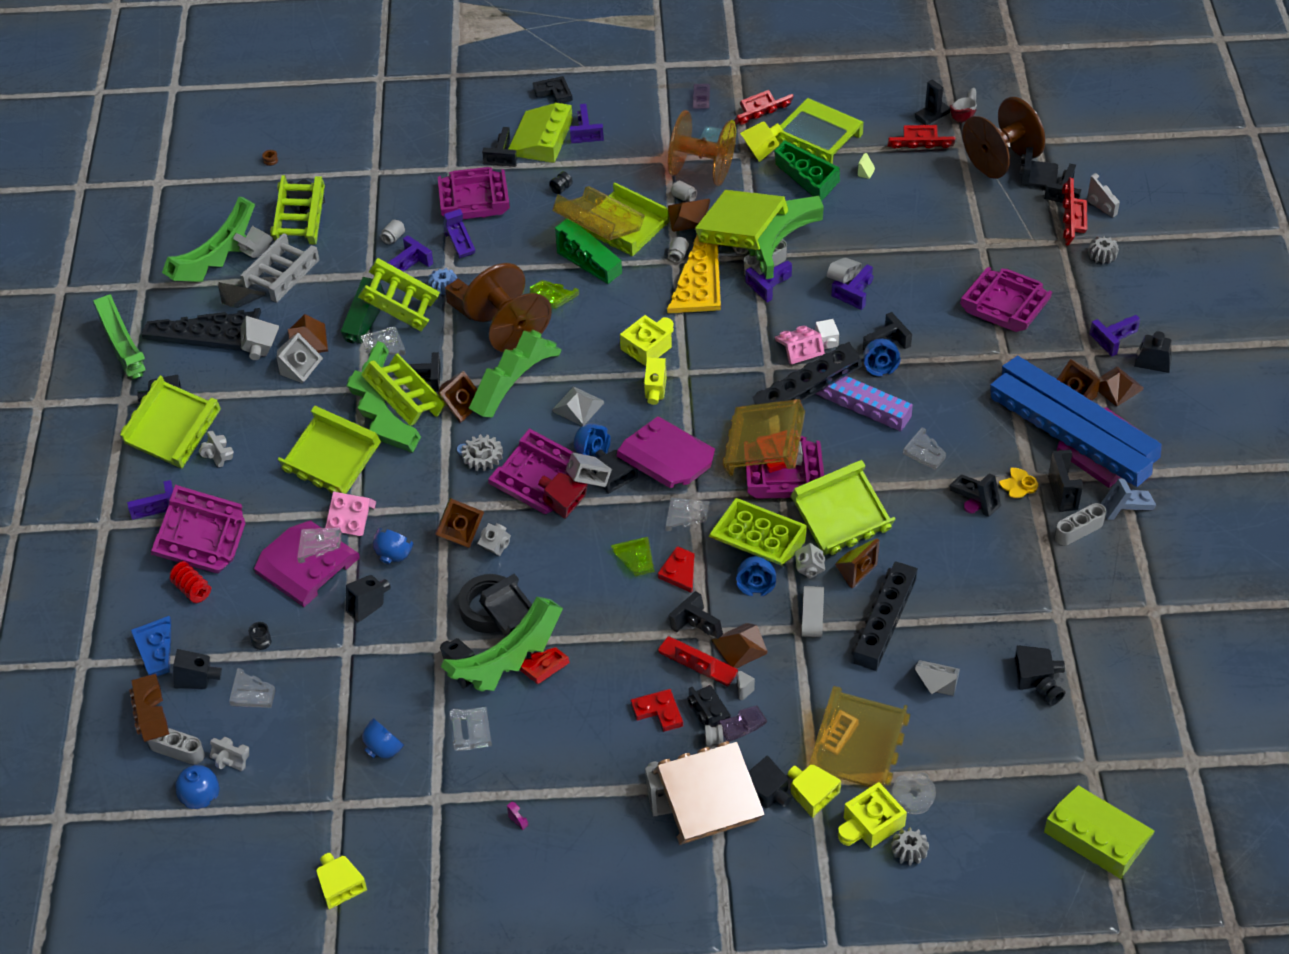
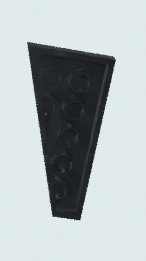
[141,308,261,351]

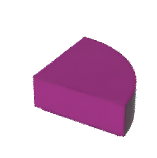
[507,801,528,830]

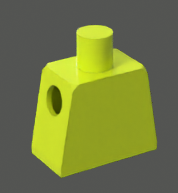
[740,122,783,162]
[644,357,667,405]
[787,765,841,818]
[316,853,367,909]

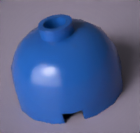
[863,338,901,376]
[574,423,611,457]
[373,528,414,564]
[736,556,776,596]
[362,718,404,759]
[175,765,220,809]

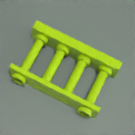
[270,175,325,245]
[358,258,440,331]
[362,353,446,426]

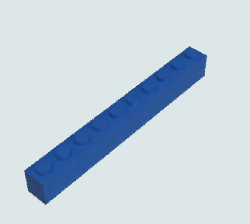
[1002,355,1162,463]
[990,373,1153,487]

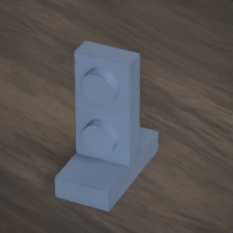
[1101,479,1156,520]

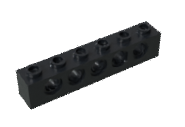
[752,342,862,422]
[851,561,918,671]

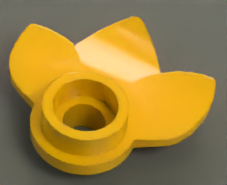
[999,468,1038,498]

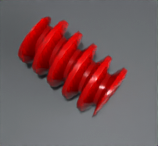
[169,561,212,603]

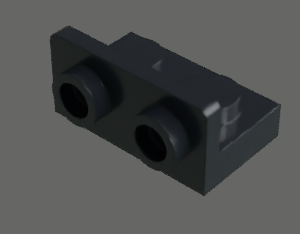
[687,685,731,727]

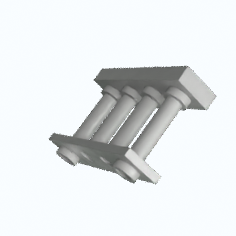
[241,233,319,303]

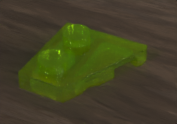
[530,280,579,309]
[611,537,655,576]

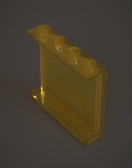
[552,186,645,241]
[723,399,805,476]
[809,686,911,788]

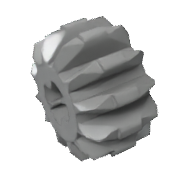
[1088,236,1119,264]
[891,827,929,866]

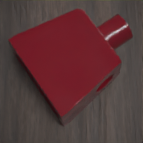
[538,473,588,519]

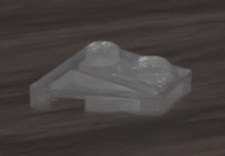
[361,326,406,355]
[903,427,946,470]
[666,498,709,531]
[297,527,342,563]
[229,668,275,708]

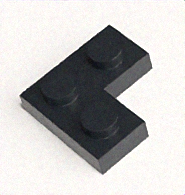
[533,76,573,103]

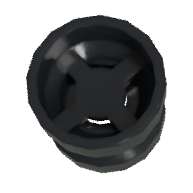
[549,171,573,194]
[248,622,272,650]
[1036,676,1066,706]

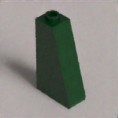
[341,277,386,344]

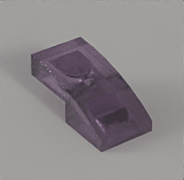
[693,84,710,108]
[718,705,767,742]

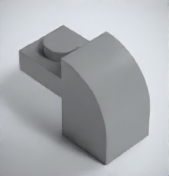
[233,226,273,258]

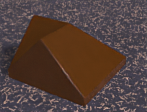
[668,199,710,232]
[288,314,328,353]
[1057,359,1100,401]
[1098,366,1144,407]
[438,371,477,423]
[435,498,484,548]
[835,538,880,589]
[711,623,767,669]

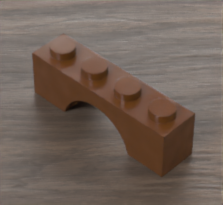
[129,673,169,742]

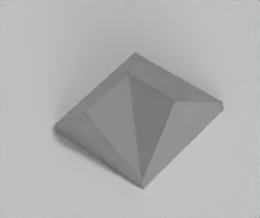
[277,333,323,383]
[552,386,604,426]
[915,660,960,696]

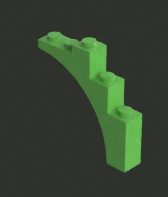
[745,196,824,279]
[162,197,255,282]
[93,294,146,380]
[469,330,562,418]
[347,341,421,453]
[441,597,563,692]

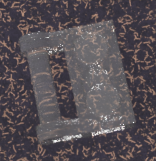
[449,707,492,751]

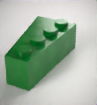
[774,140,840,201]
[555,217,622,284]

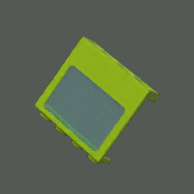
[775,98,864,164]

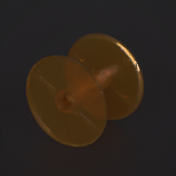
[668,110,736,186]

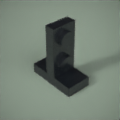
[915,79,950,125]
[482,127,517,167]
[1044,163,1082,203]
[863,312,912,350]
[409,352,441,392]
[949,473,1001,516]
[668,591,723,639]

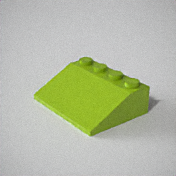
[509,103,573,163]
[709,498,807,565]
[1044,785,1155,879]

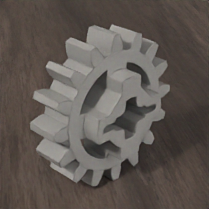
[461,434,503,471]

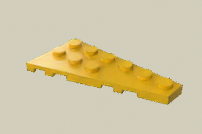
[667,236,721,313]

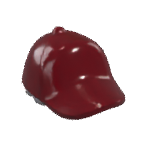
[950,88,977,123]

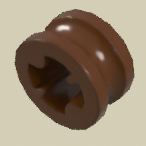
[262,150,278,166]

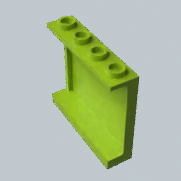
[577,182,670,256]
[695,190,788,250]
[120,375,221,469]
[278,406,381,494]
[791,460,895,556]

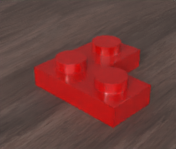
[631,689,683,732]

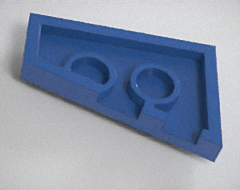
[131,616,171,677]

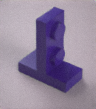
[570,104,604,144]
[443,209,475,258]
[388,235,433,272]
[745,260,792,302]
[831,264,874,310]
[1089,315,1140,357]
[127,480,174,520]

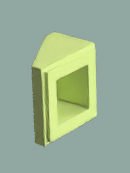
[857,153,875,179]

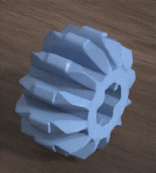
[428,268,458,297]

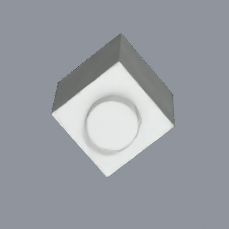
[815,319,839,349]

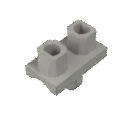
[199,431,234,467]
[210,737,249,771]

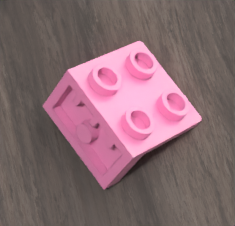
[775,326,825,364]
[326,492,376,536]

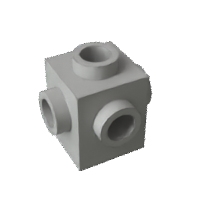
[478,523,511,556]
[795,543,825,579]

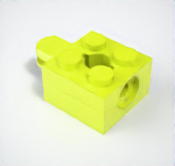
[620,315,674,366]
[838,782,907,848]

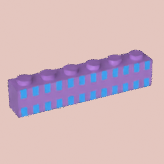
[803,370,913,431]

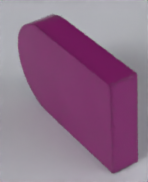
[964,499,981,513]

